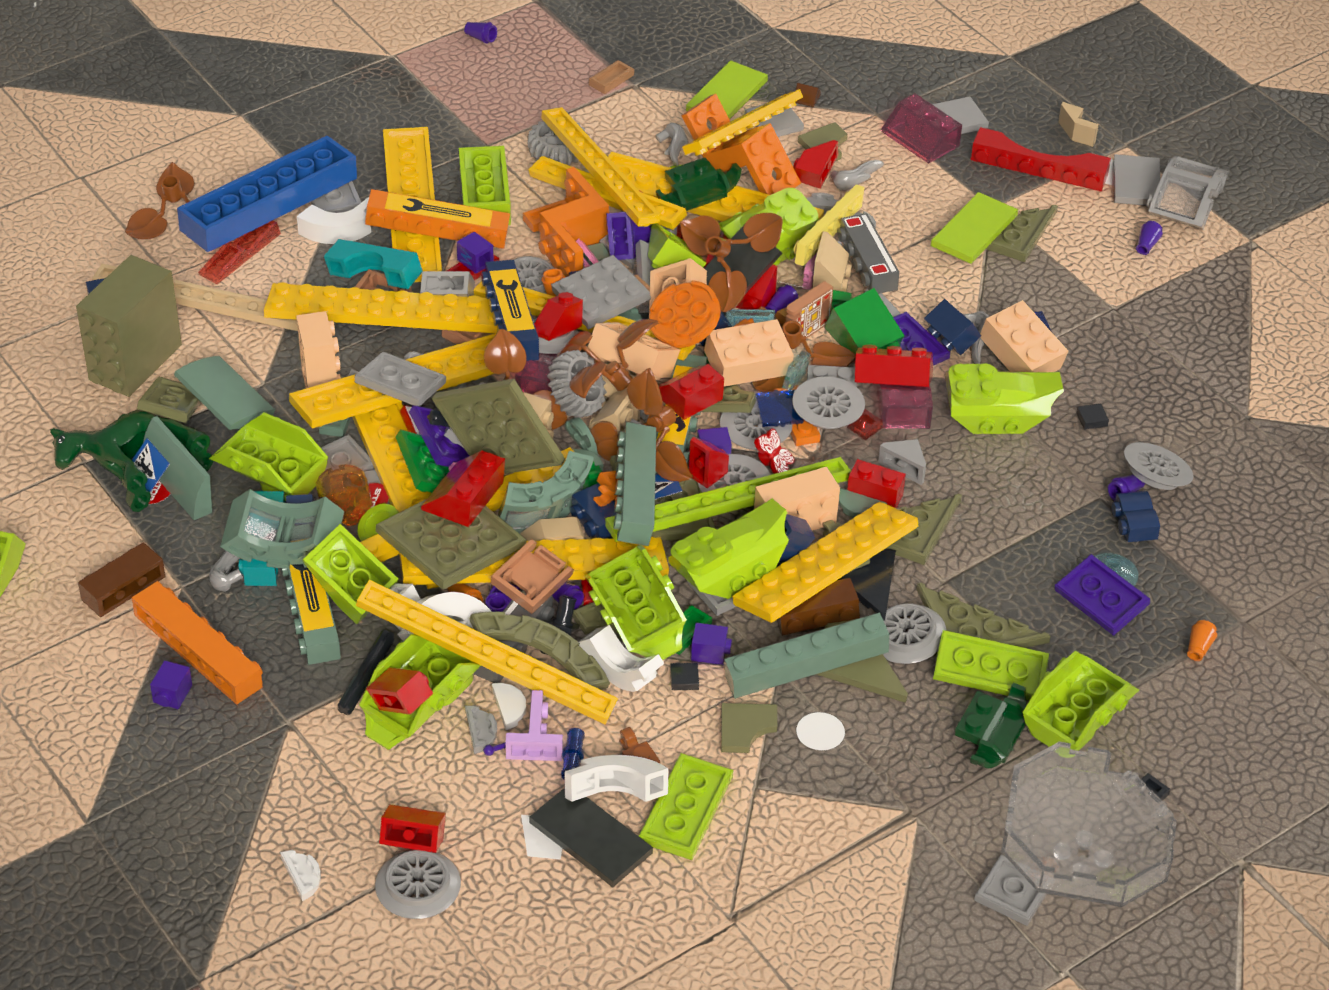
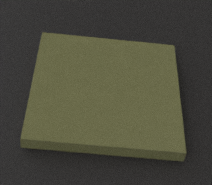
[432,378,565,474]
[376,499,526,590]

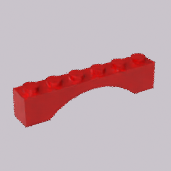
[971,127,1111,192]

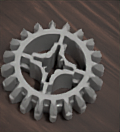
[528,121,587,166]
[547,350,607,418]

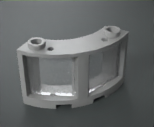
[1147,156,1229,230]

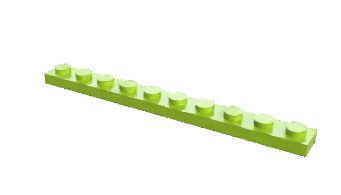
[605,457,851,542]

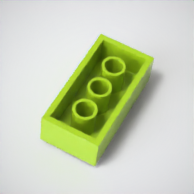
[459,146,511,225]

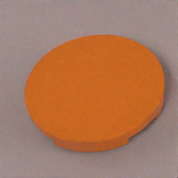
[649,280,721,348]

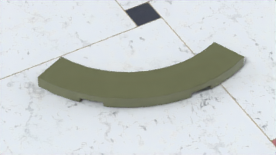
[469,612,610,690]

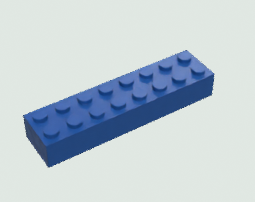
[177,136,357,252]

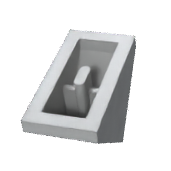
[878,439,926,485]

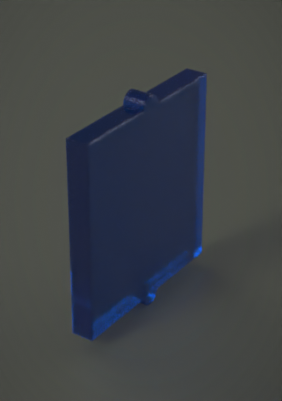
[756,390,804,427]

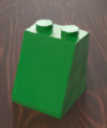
[825,288,904,361]

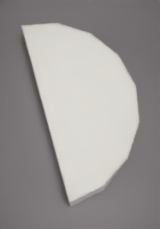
[492,683,526,730]
[280,850,321,901]

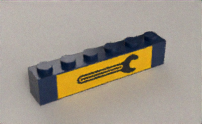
[481,260,539,361]

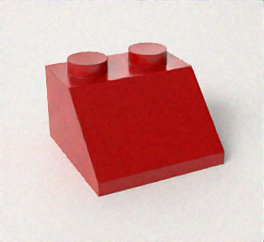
[658,364,724,420]

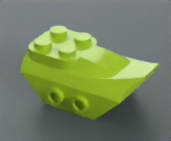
[719,188,819,266]
[945,363,1063,434]
[209,412,328,501]
[668,498,789,599]
[585,545,686,660]
[359,634,481,750]
[1023,651,1140,755]

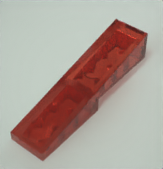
[198,220,281,284]

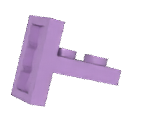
[506,690,563,761]

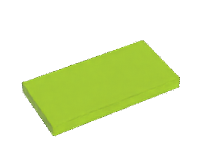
[686,60,768,120]
[931,192,1018,264]
[933,630,1049,701]
[639,753,733,860]

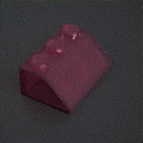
[881,93,962,164]

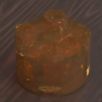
[316,464,372,526]

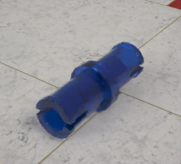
[561,728,585,780]

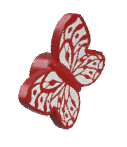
[754,428,795,474]

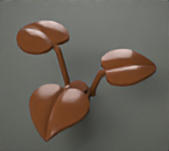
[125,162,195,239]
[680,213,783,312]
[752,306,856,393]
[557,319,660,398]
[484,329,568,430]
[590,368,693,482]

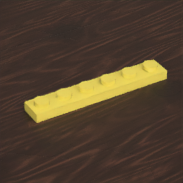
[794,185,864,266]

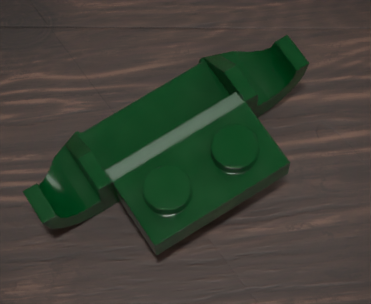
[656,158,742,211]
[955,682,1026,769]

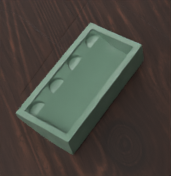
[174,356,275,430]
[143,416,212,521]

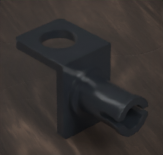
[540,595,580,655]

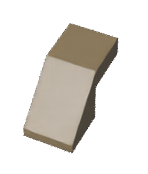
[1058,102,1099,147]
[520,517,584,541]

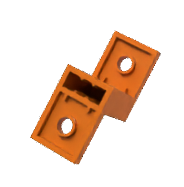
[681,94,801,195]
[538,167,609,277]

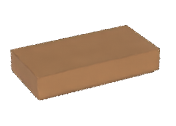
[589,60,634,94]

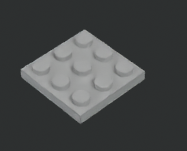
[551,255,651,329]

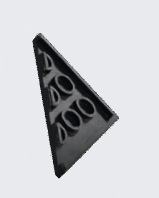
[812,539,896,621]

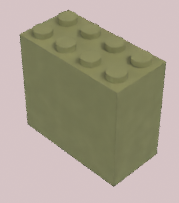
[76,255,182,397]

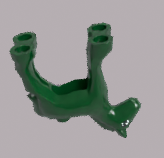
[50,409,213,512]

